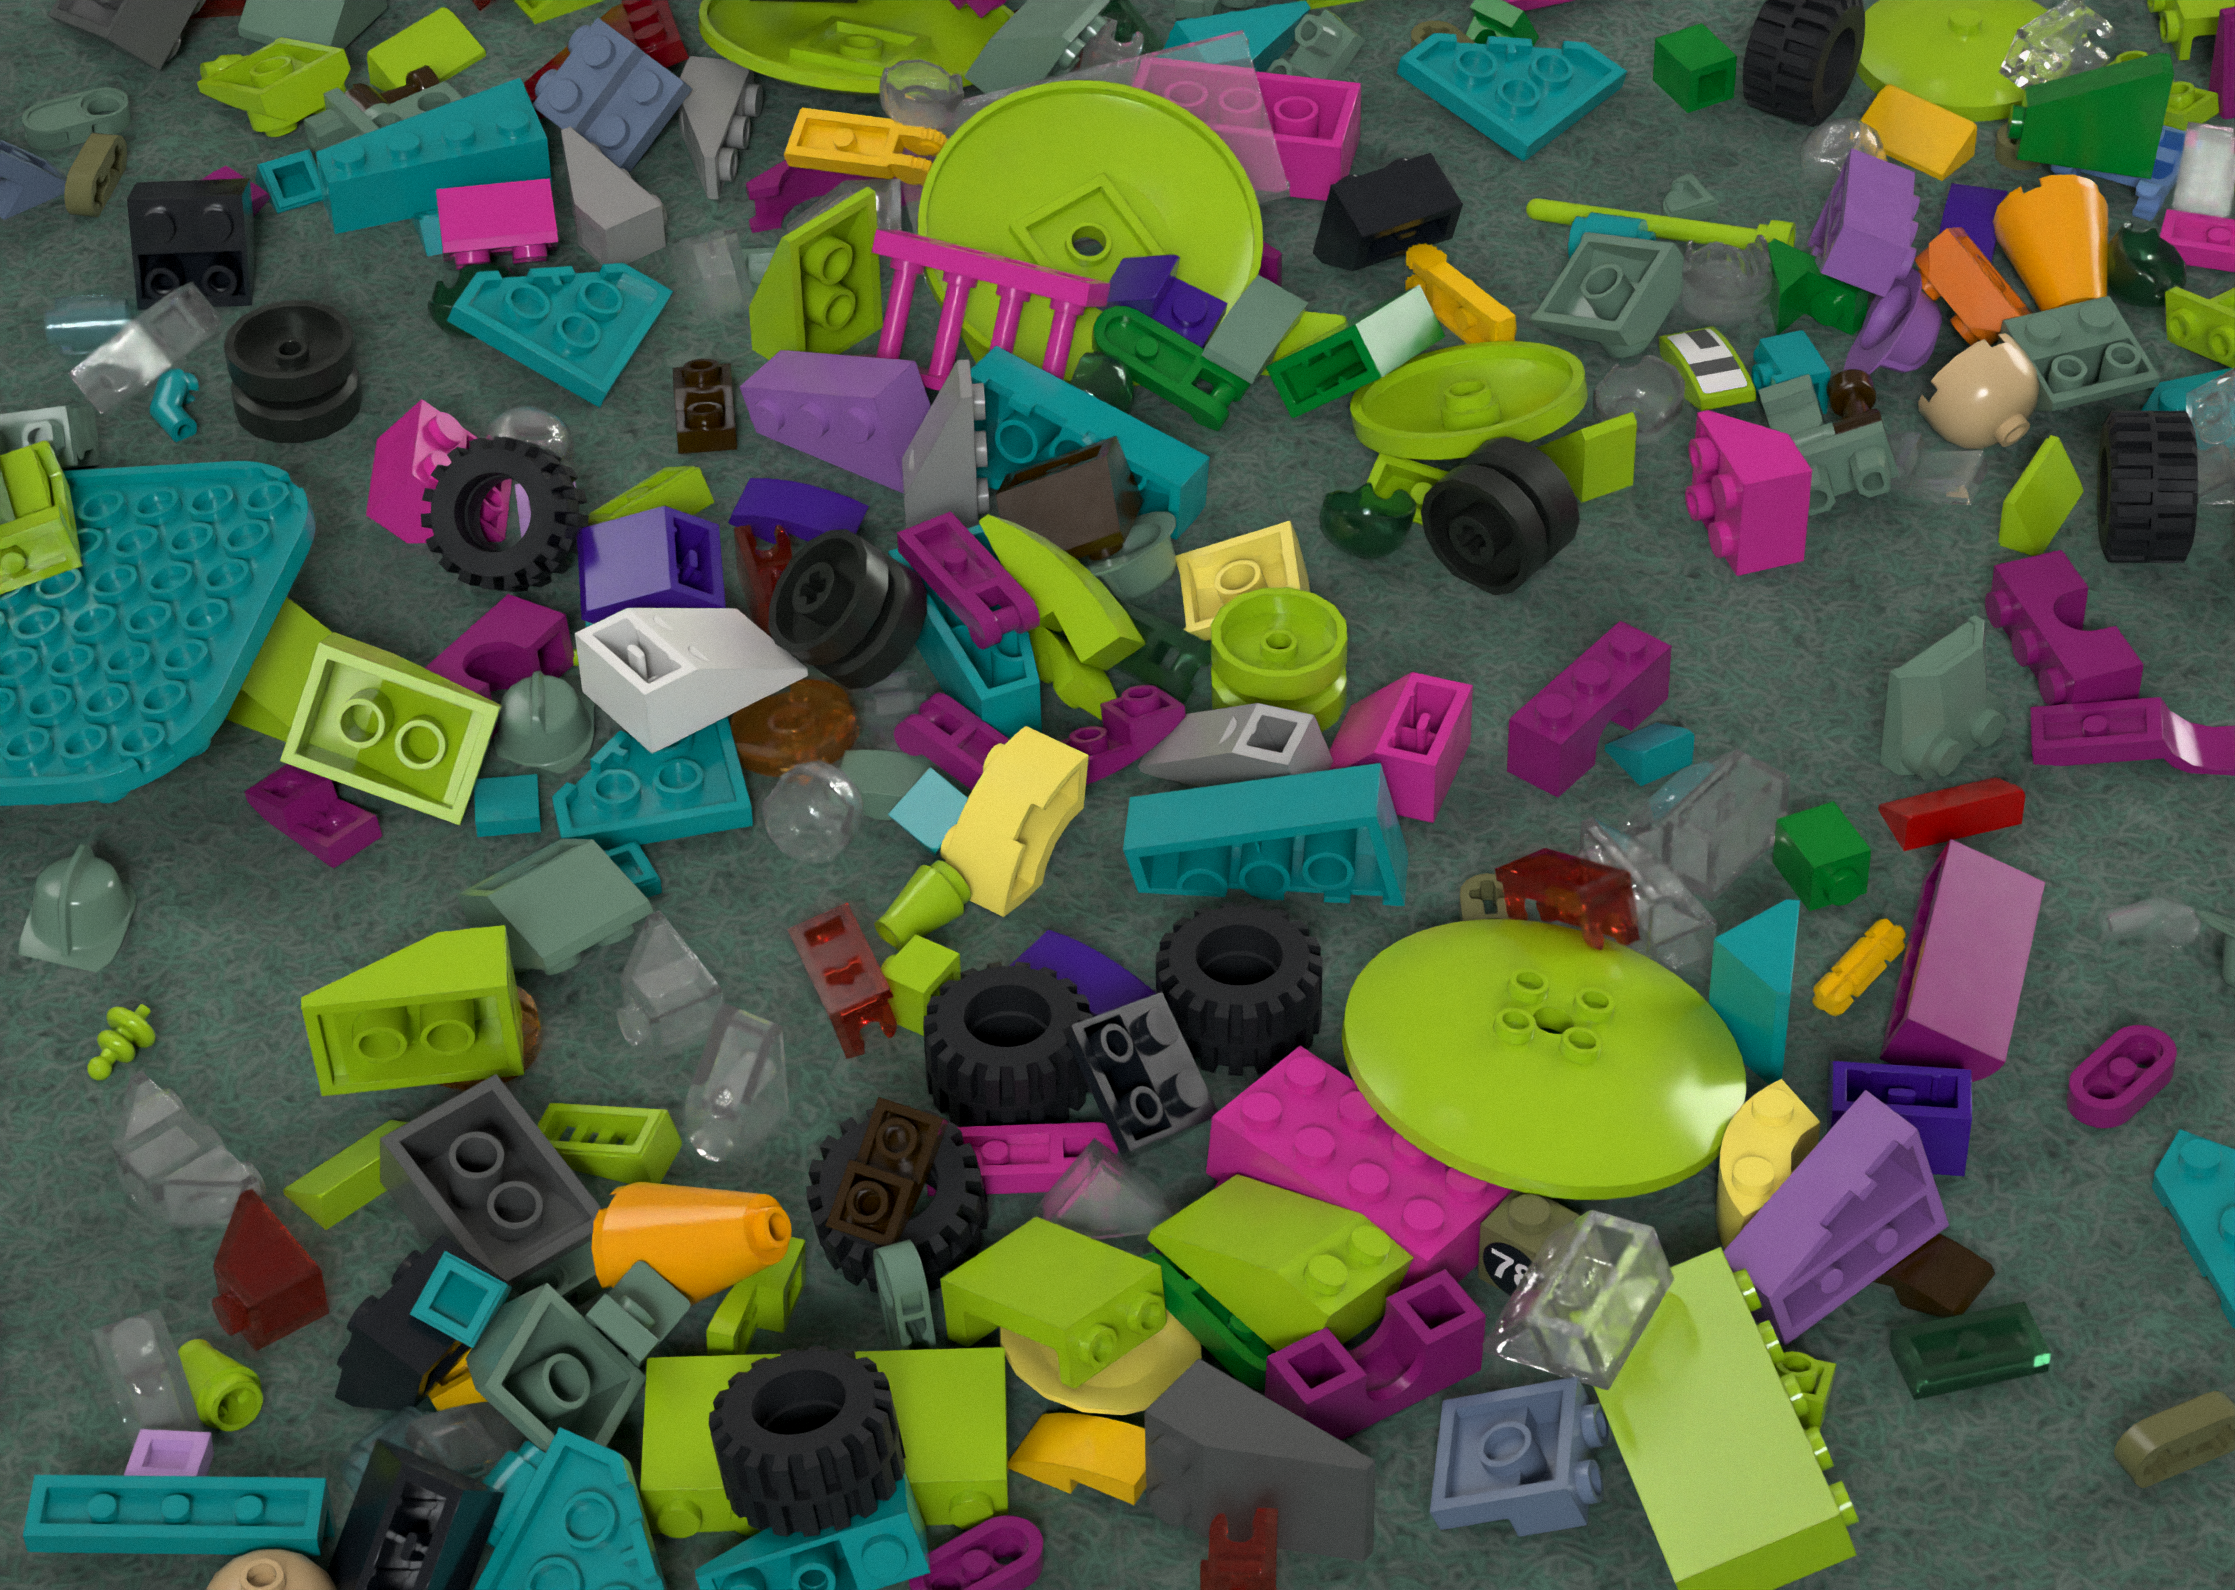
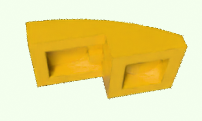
[1008,1413,1146,1505]

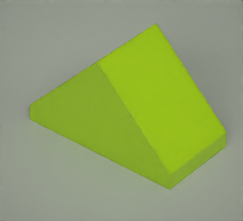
[1537,412,1637,502]

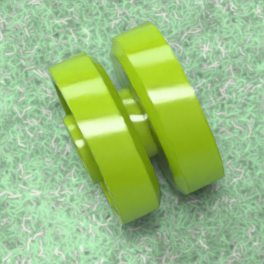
[1211,587,1348,732]

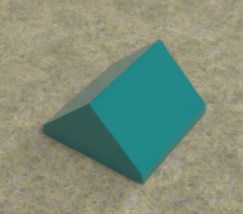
[1709,899,1800,1084]

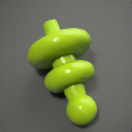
[87,1004,155,1081]

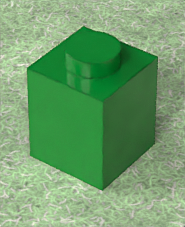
[1653,23,1737,113]
[1772,801,1871,911]

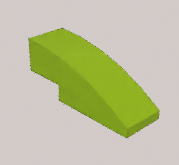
[979,514,1146,671]

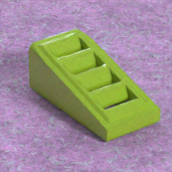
[537,1103,682,1184]

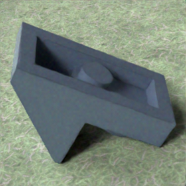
[0,139,67,220]

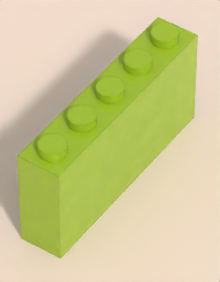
[1563,1247,1859,1590]
[640,1347,1009,1538]

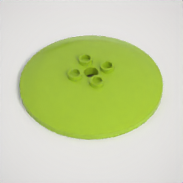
[698,0,1015,97]
[917,80,1263,390]
[1341,919,1746,1200]

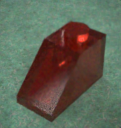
[212,1188,329,1351]

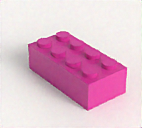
[1133,59,1361,201]
[1206,1046,1513,1292]

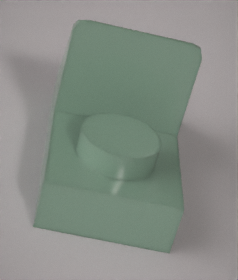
[585,1261,691,1369]

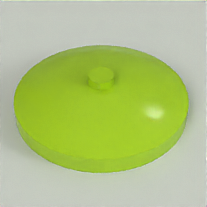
[1856,0,2072,122]
[1350,341,1588,460]

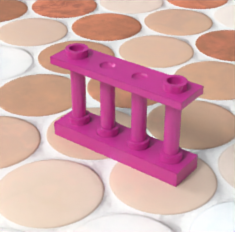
[850,229,1111,391]

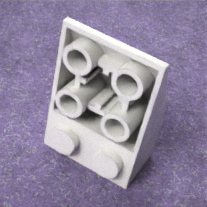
[575,608,808,754]

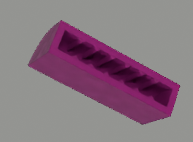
[1879,839,2045,1082]

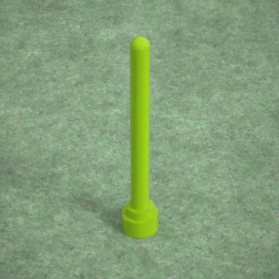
[1526,198,1796,265]

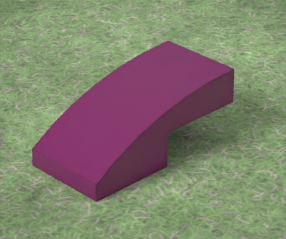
[244,764,383,868]

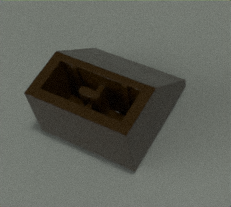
[996,436,1144,561]

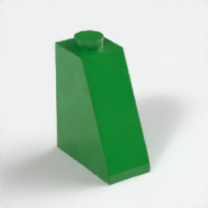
[2007,52,2174,179]
[1266,285,1446,418]

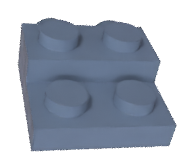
[532,17,692,172]
[1430,1376,1609,1537]

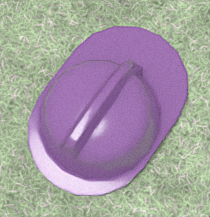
[1844,267,1942,375]

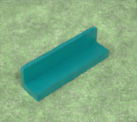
[23,1475,336,1556]

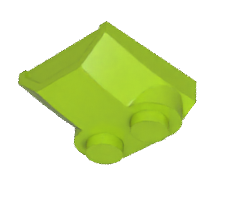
[197,37,351,137]

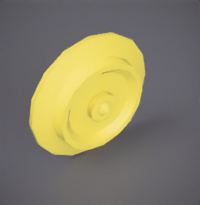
[1000,1309,1202,1415]

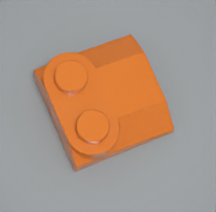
[1914,227,2033,346]

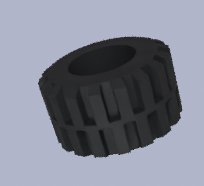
[1743,0,1865,127]
[2097,411,2198,563]
[421,436,589,592]
[1155,902,1323,1076]
[923,962,1092,1127]
[806,1105,989,1293]
[708,1346,906,1537]

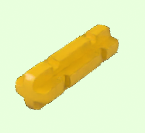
[1812,918,1906,1017]

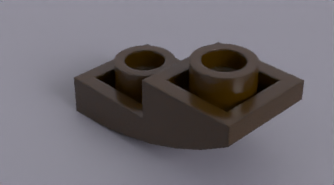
[672,359,737,454]
[826,1097,948,1246]
[1873,1233,1995,1322]

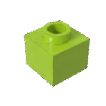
[877,934,961,1036]

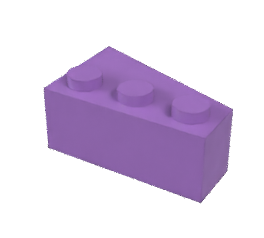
[1807,148,1920,298]
[740,350,931,494]
[1723,1090,1949,1345]

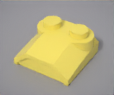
[1176,521,1310,643]

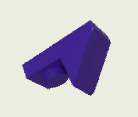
[1096,255,1228,349]

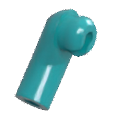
[149,368,199,442]

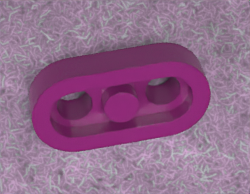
[2066,1025,2177,1128]
[909,1515,1044,1590]

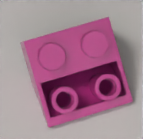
[436,178,558,270]
[366,399,512,543]
[1685,410,1812,576]
[1329,672,1473,823]

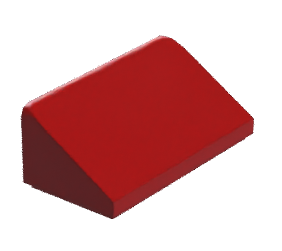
[1878,777,2026,851]

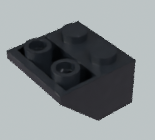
[1313,153,1463,271]
[127,178,255,310]
[1062,992,1218,1161]
[335,1234,510,1412]
[327,1439,504,1590]

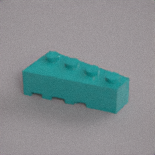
[316,78,553,234]
[970,346,1210,540]
[888,525,1042,739]
[1123,763,1408,906]

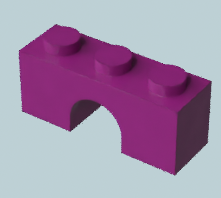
[1985,550,2144,706]
[425,594,574,740]
[1507,621,1672,798]
[1265,1269,1486,1440]

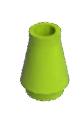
[874,860,971,951]
[174,1339,263,1431]

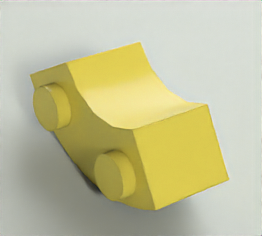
[940,726,1089,917]
[1716,1079,1820,1249]

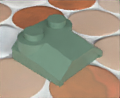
[1530,232,1684,358]
[1880,615,2006,781]

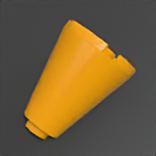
[1993,174,2108,311]
[591,1182,792,1307]

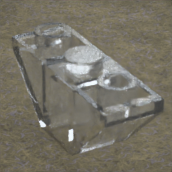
[68,282,229,418]
[112,1071,267,1230]

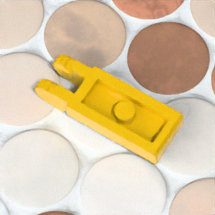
[784,107,948,186]
[1405,243,1517,344]

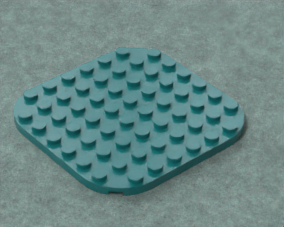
[0,461,316,806]

